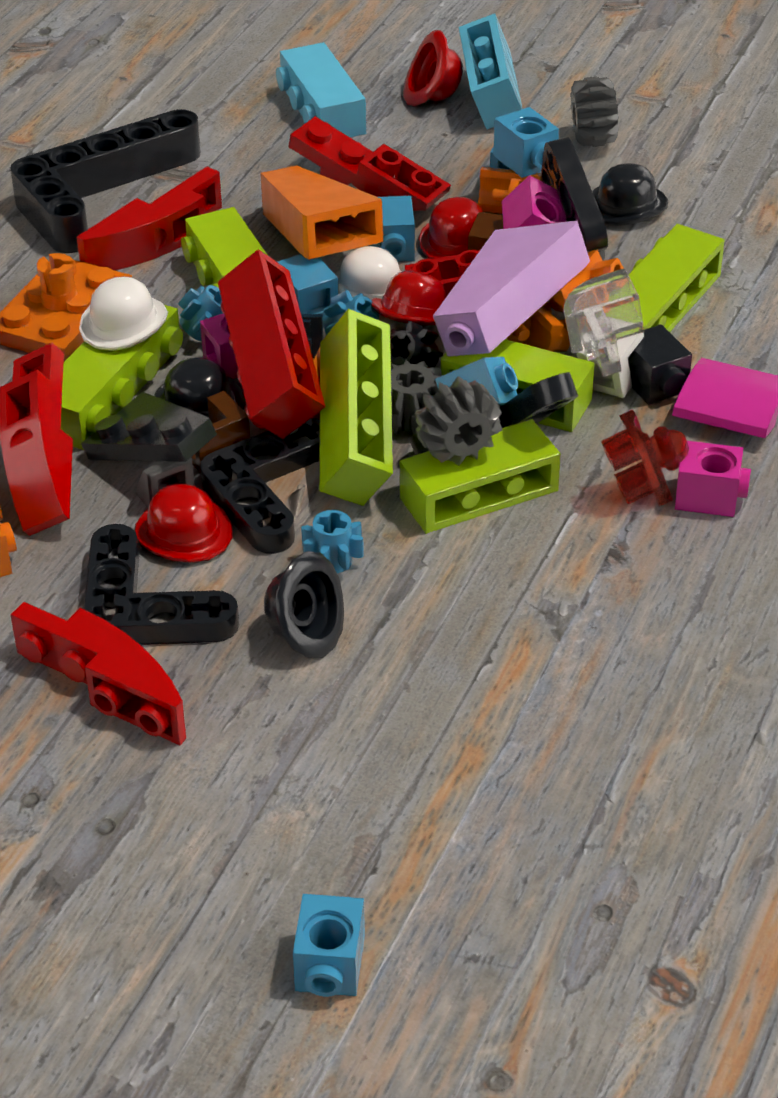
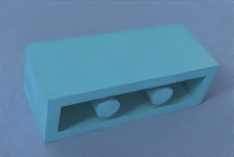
[458,13,523,130]
[276,42,366,137]

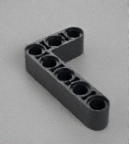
[10,109,201,253]

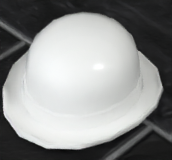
[335,246,402,300]
[79,276,168,351]

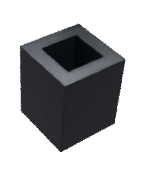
[628,324,692,405]

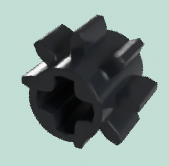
[390,321,443,368]

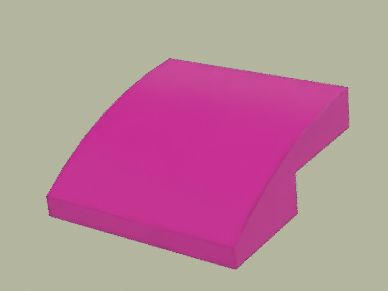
[672,357,778,438]

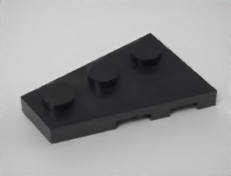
[81,392,217,462]

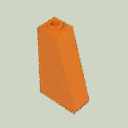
[261,165,383,259]

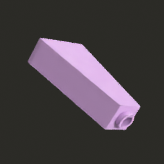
[433,221,590,356]

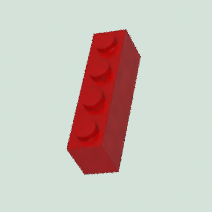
[218,249,326,439]

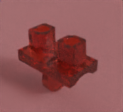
[601,409,689,507]

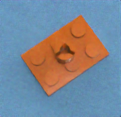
[0,253,132,361]

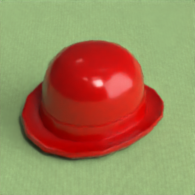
[403,30,463,107]
[418,197,483,259]
[371,270,445,325]
[135,484,232,563]

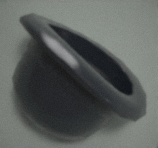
[592,163,668,226]
[154,358,246,417]
[264,551,344,658]

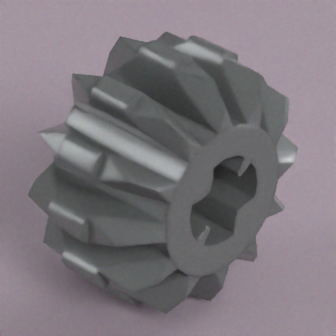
[570,76,619,147]
[391,360,442,435]
[414,376,503,466]

